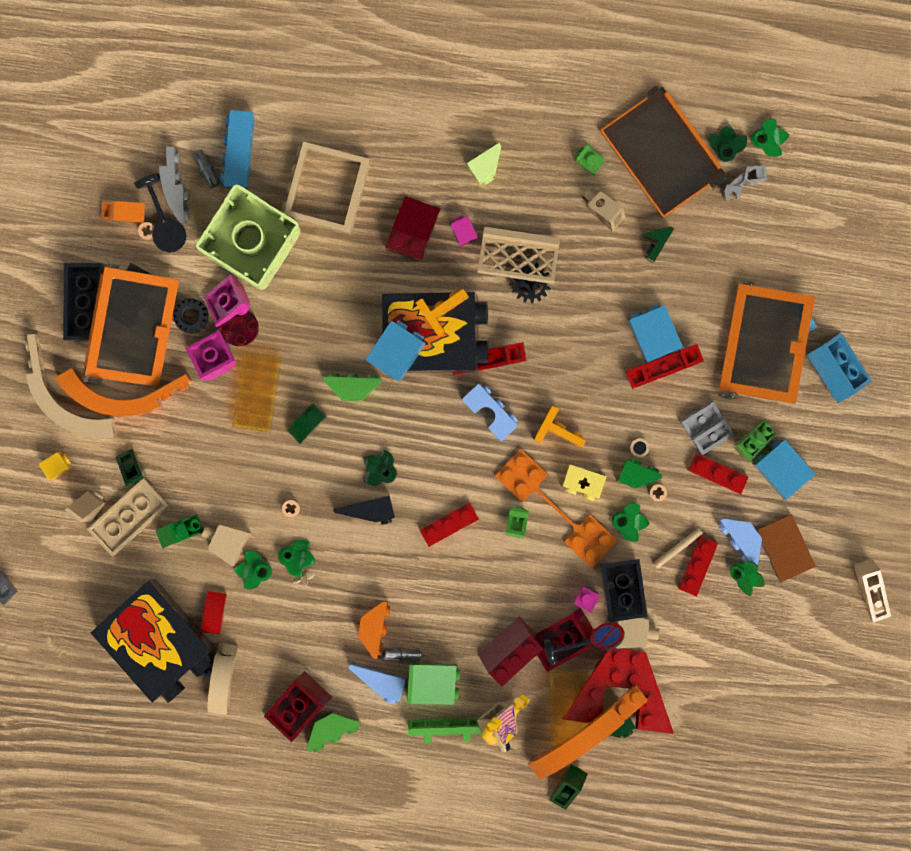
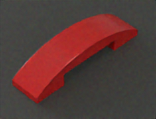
[453,342,527,375]
[625,344,704,389]

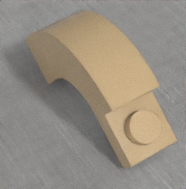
[208,643,238,715]

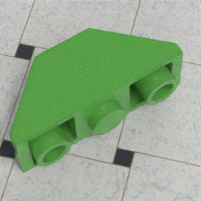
[323,373,382,402]
[733,419,777,461]
[307,711,361,752]

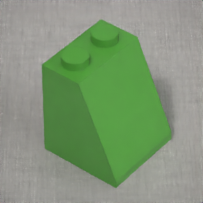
[407,661,460,705]

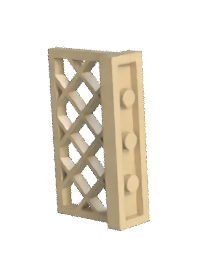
[477,227,560,284]

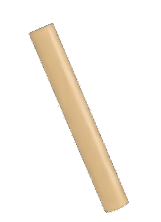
[653,528,703,569]

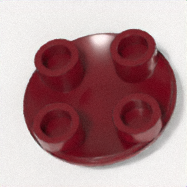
[220,311,259,347]

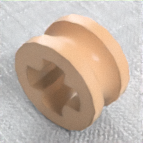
[138,222,155,240]
[649,484,667,501]
[282,500,300,517]

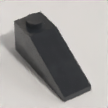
[333,495,395,525]

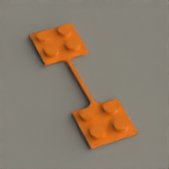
[495,449,618,568]

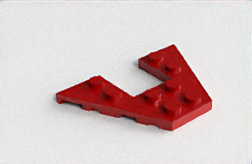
[562,648,674,734]

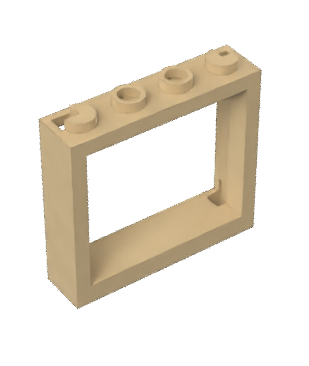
[281,141,371,235]

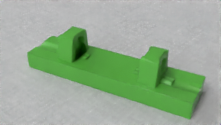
[408,717,482,743]

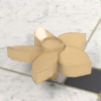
[293,567,315,586]

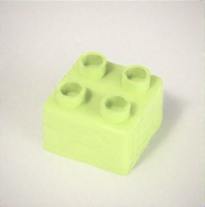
[196,185,301,290]

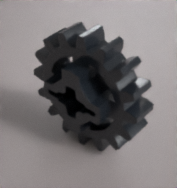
[510,262,551,304]

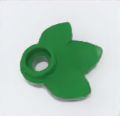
[751,119,789,157]
[611,503,650,542]
[278,540,316,577]
[234,551,272,589]
[730,561,765,596]

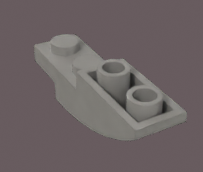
[159,147,190,225]

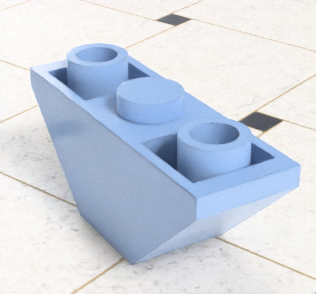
[718,518,762,565]

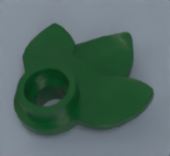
[709,124,747,162]
[363,450,397,486]

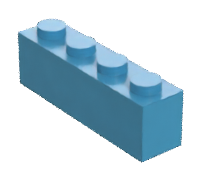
[221,110,255,190]

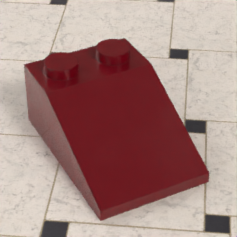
[385,196,441,262]
[537,608,594,672]
[264,671,333,743]

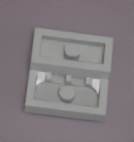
[680,400,734,455]

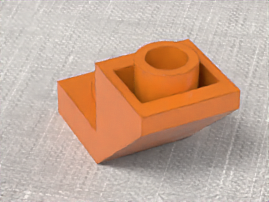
[101,201,145,223]

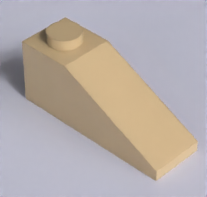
[65,491,106,522]
[854,559,891,623]

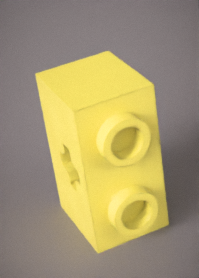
[562,465,606,501]

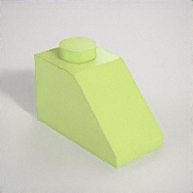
[467,143,501,185]

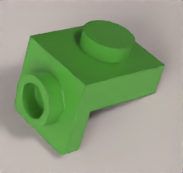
[505,507,529,539]

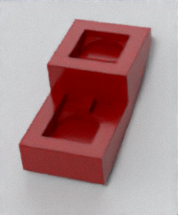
[201,591,227,635]

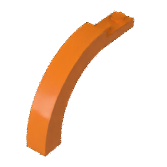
[55,368,192,417]
[528,685,648,779]

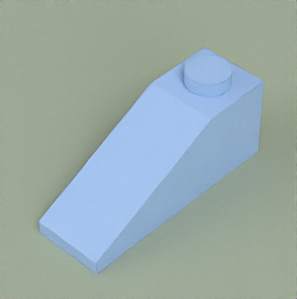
[349,663,406,704]

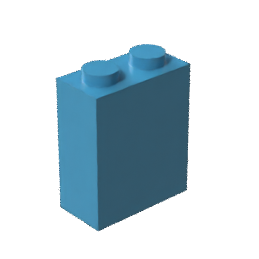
[628,304,683,363]
[366,320,426,382]
[753,440,816,500]

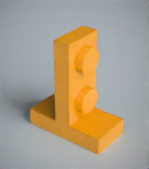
[416,289,469,337]
[534,406,586,448]

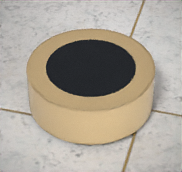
[630,438,649,457]

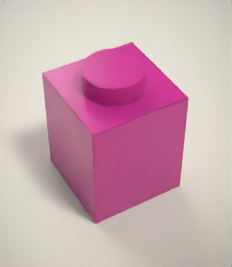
[451,215,478,247]
[573,586,600,613]

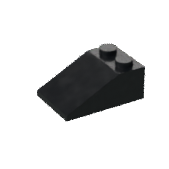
[600,559,648,622]

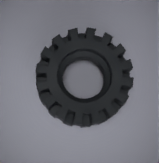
[173,298,209,334]

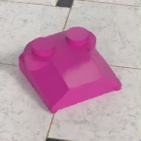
[203,274,250,327]
[185,329,236,381]

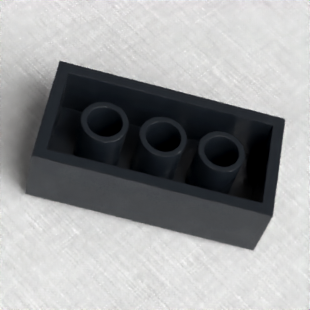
[63,263,107,342]

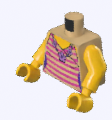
[477,695,530,752]

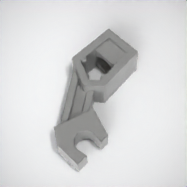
[723,165,767,201]

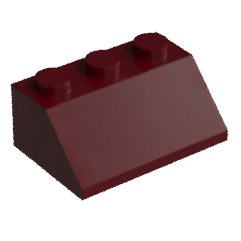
[478,616,545,687]

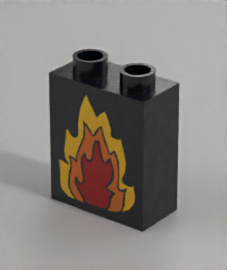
[382,292,489,373]
[90,579,215,703]

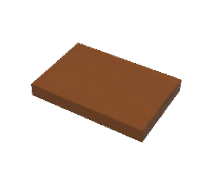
[756,514,816,582]

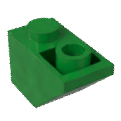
[617,458,662,489]
[156,515,204,549]

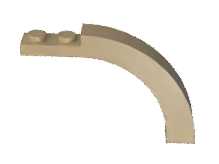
[25,334,117,439]

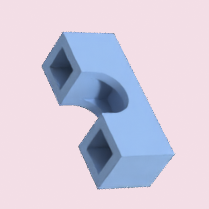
[462,384,518,442]

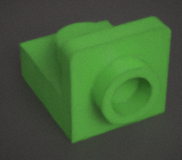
[575,144,605,176]

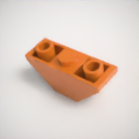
[358,600,391,659]

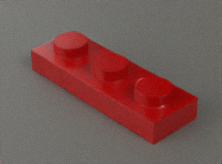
[688,453,749,495]
[420,503,479,547]
[678,536,718,597]

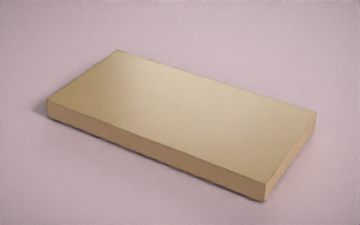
[87,478,170,557]

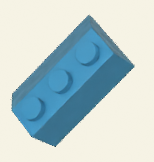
[807,333,872,403]

